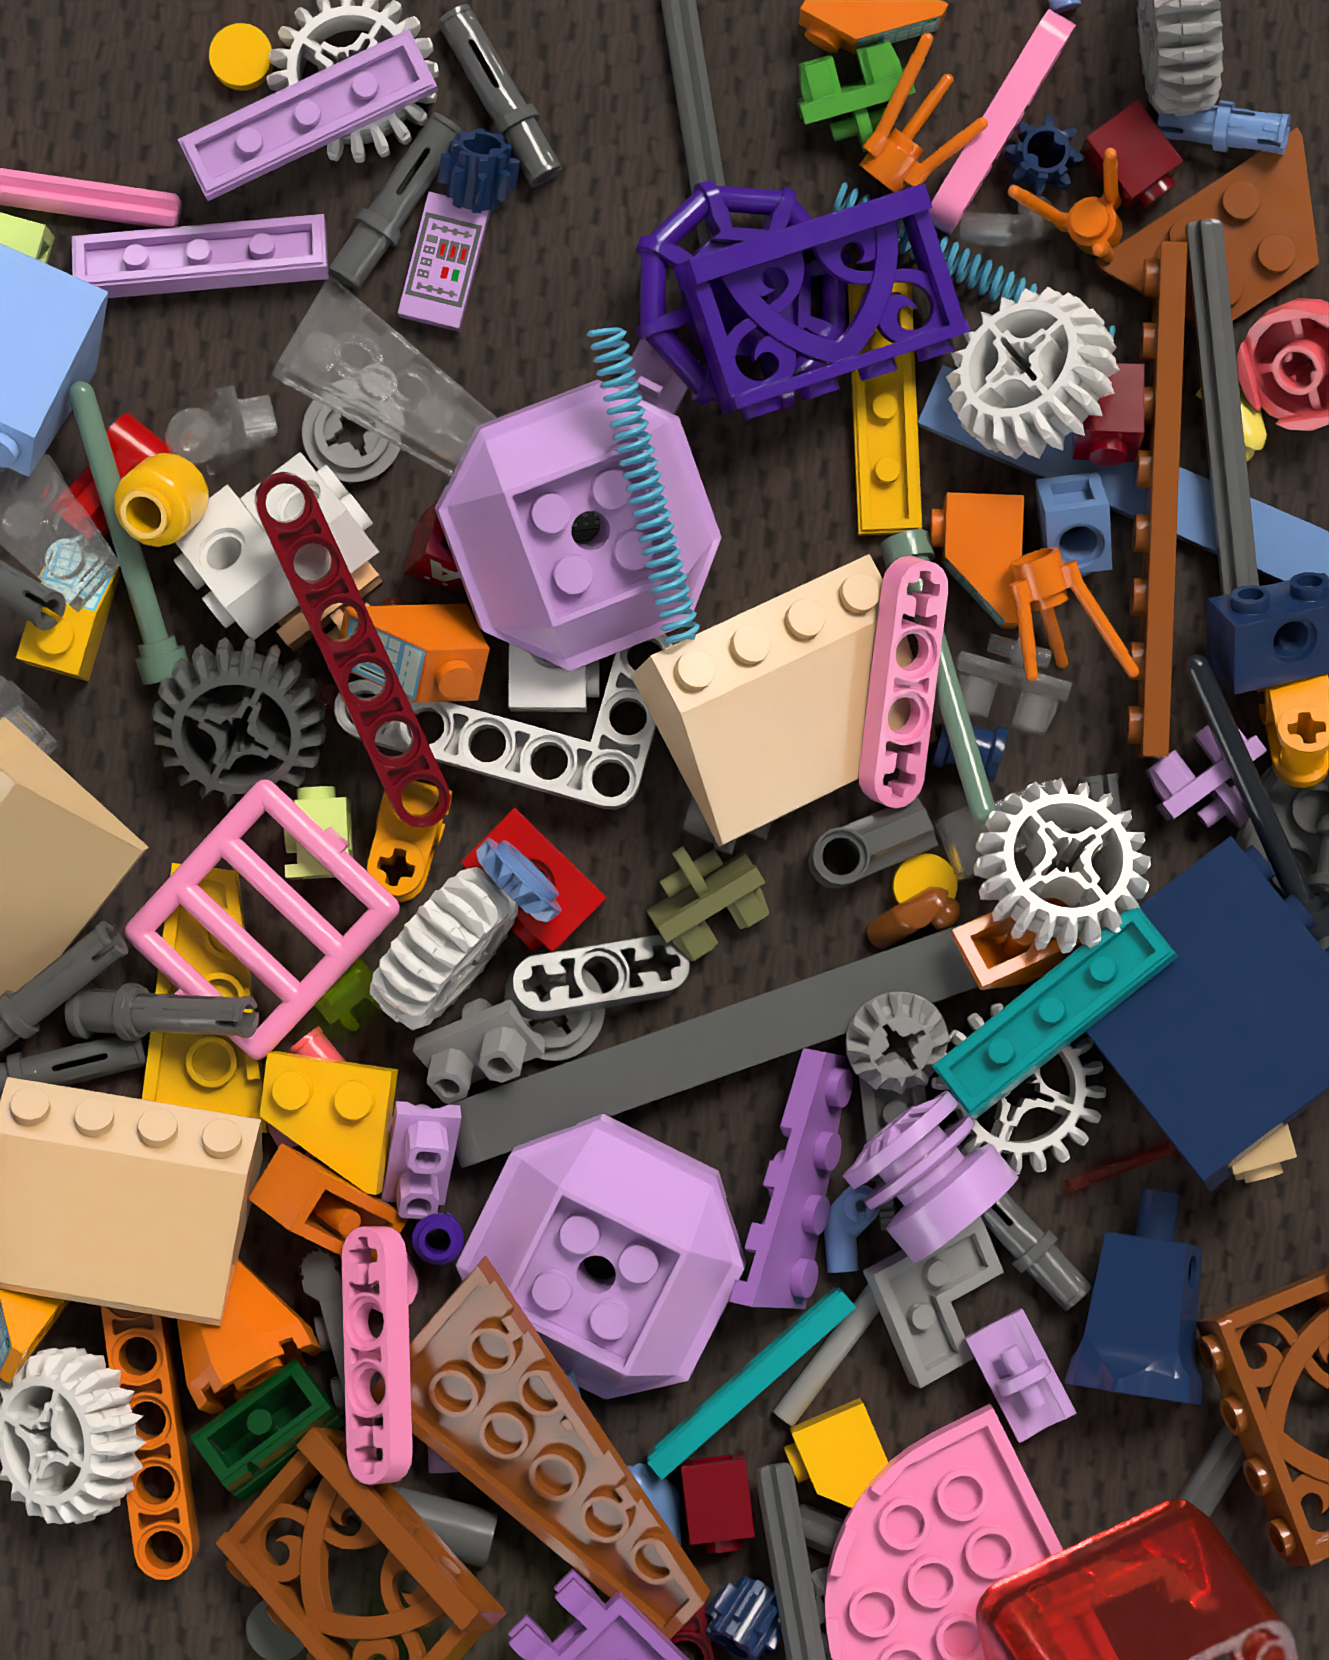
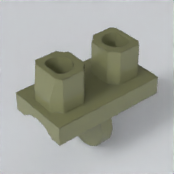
[646,846,769,961]

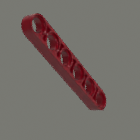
[254,472,451,828]

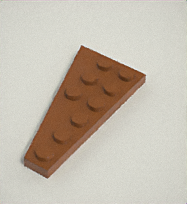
[370,1255,710,1640]

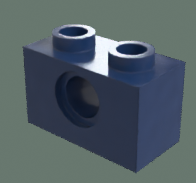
[1207,572,1329,695]

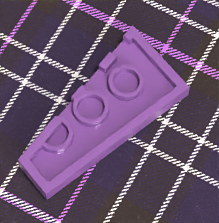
[729,1048,853,1309]

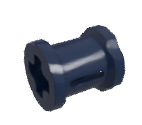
[931,721,1008,783]

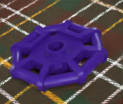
[635,180,852,410]

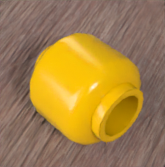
[114,453,209,547]

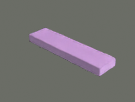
[178,29,438,201]
[72,214,329,298]

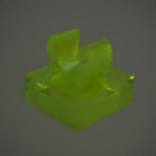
[315,955,382,1031]

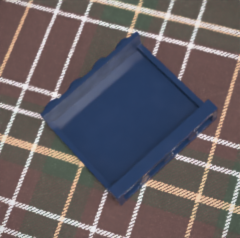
[1085,836,1329,1192]

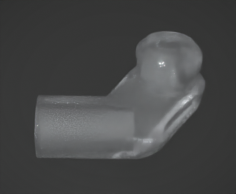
[960,195,1053,246]

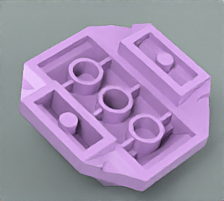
[435,380,722,671]
[456,1114,746,1399]

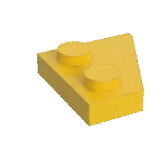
[259,1051,398,1195]

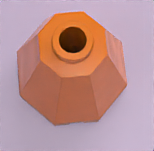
[177,1258,322,1414]

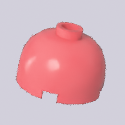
[1237,298,1329,431]

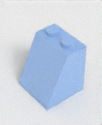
[0,243,109,477]

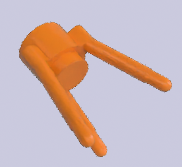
[859,33,988,193]
[1008,148,1123,263]
[1009,547,1139,682]

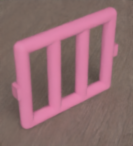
[124,779,400,1060]

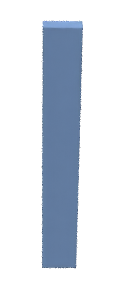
[917,365,1329,582]

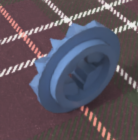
[476,838,562,922]

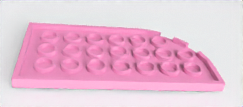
[824,1404,1117,1660]

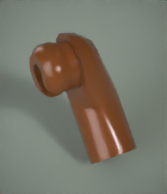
[867,886,961,949]

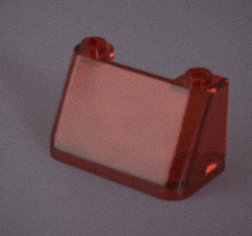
[976,1498,1298,1660]

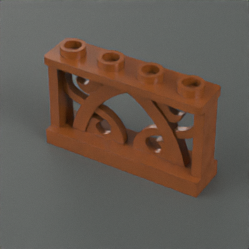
[1196,1267,1329,1567]
[216,1427,507,1660]

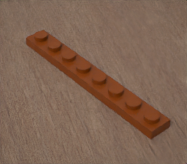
[1125,241,1187,760]

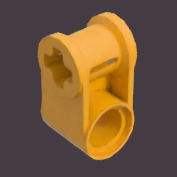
[1257,673,1329,788]
[367,781,453,903]

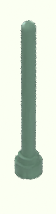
[68,381,189,685]
[880,529,996,825]

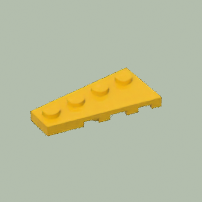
[142,863,269,1133]

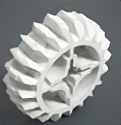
[267,0,439,163]
[946,287,1120,459]
[974,778,1151,954]
[369,867,519,1030]
[931,1003,1106,1175]
[0,1347,147,1524]

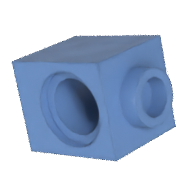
[1035,471,1112,577]

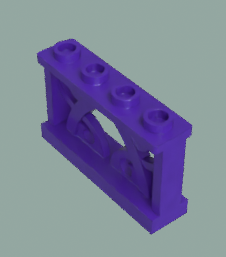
[673,183,971,420]

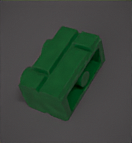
[190,1358,346,1502]

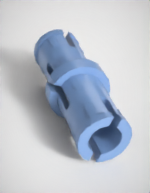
[1158,100,1291,155]

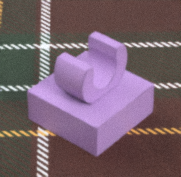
[616,339,700,415]

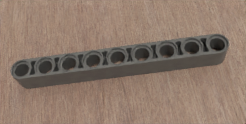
[440,920,978,1168]

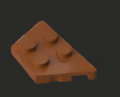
[1093,128,1319,327]

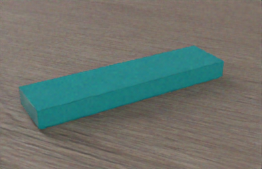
[932,906,1179,1119]
[647,1287,856,1480]

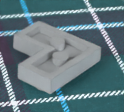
[863,1216,1004,1388]

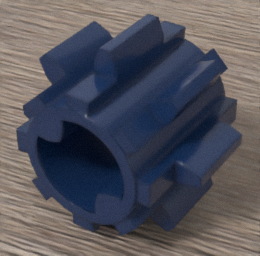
[1003,114,1084,198]
[438,128,520,213]
[705,1576,783,1660]

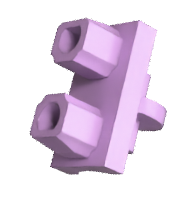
[1145,725,1267,828]
[380,1101,462,1219]
[964,1308,1076,1443]

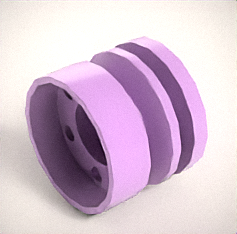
[843,1091,1019,1263]

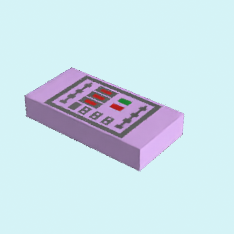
[398,192,491,332]

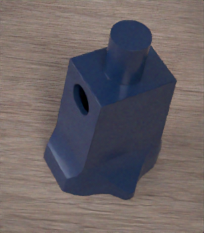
[1064,1189,1203,1405]

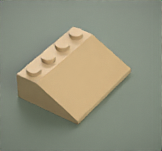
[631,554,938,847]
[0,716,149,996]
[0,1077,263,1326]

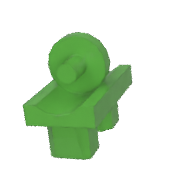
[795,39,916,152]

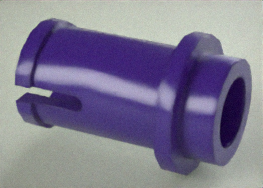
[412,1210,464,1265]

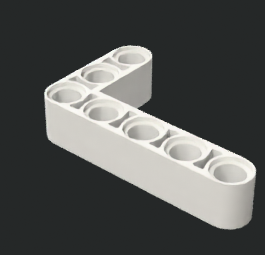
[334,634,672,810]

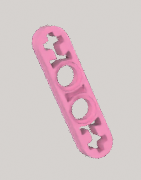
[929,9,1076,235]
[859,555,948,808]
[342,1226,413,1485]

